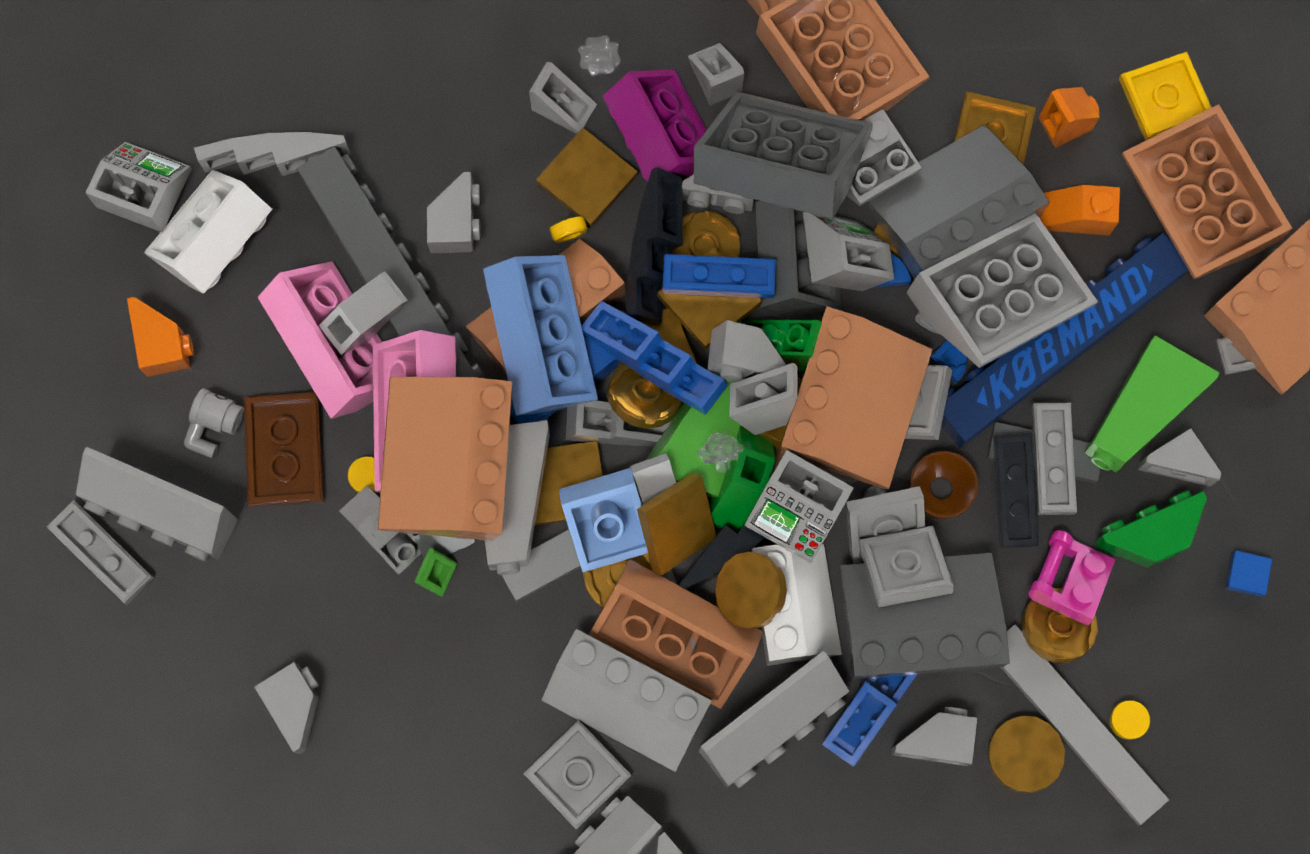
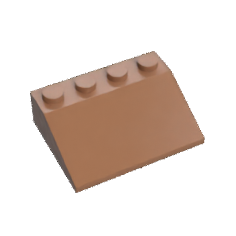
[756,0,930,121]
[1121,104,1293,279]
[1204,219,1310,395]
[781,306,933,490]
[377,377,512,541]

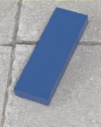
[663,254,776,298]

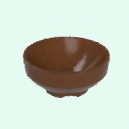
[910,451,978,519]

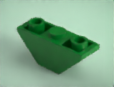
[742,320,822,371]
[709,426,775,534]
[1095,491,1207,567]

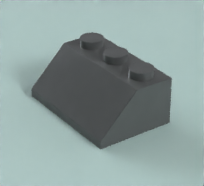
[756,201,841,313]

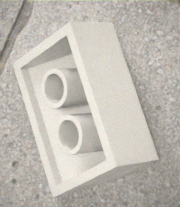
[144,170,272,294]
[751,544,842,666]

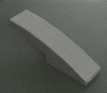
[194,132,350,176]

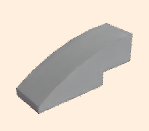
[565,401,679,447]

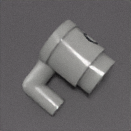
[184,388,244,458]

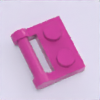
[1029,530,1115,626]

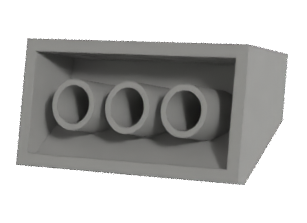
[76,447,238,561]
[542,629,712,772]
[699,651,849,789]
[574,796,662,854]

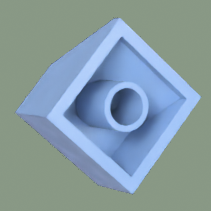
[559,468,648,572]

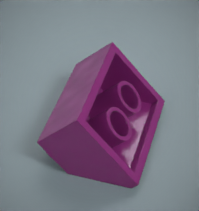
[603,69,707,182]

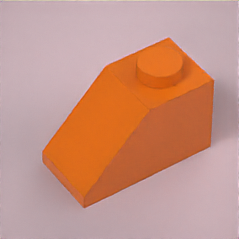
[1038,87,1100,148]
[1039,185,1120,236]
[127,297,194,377]

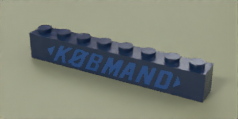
[941,233,1189,448]

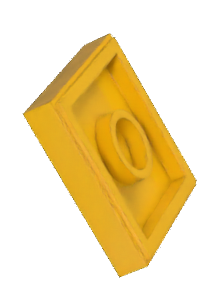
[1119,52,1212,141]

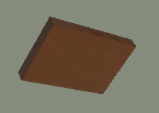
[244,392,324,508]

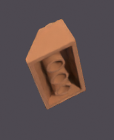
[466,239,625,379]
[589,559,763,709]

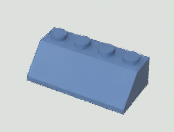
[483,255,598,416]

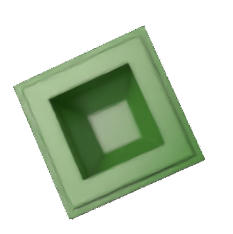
[414,548,457,597]

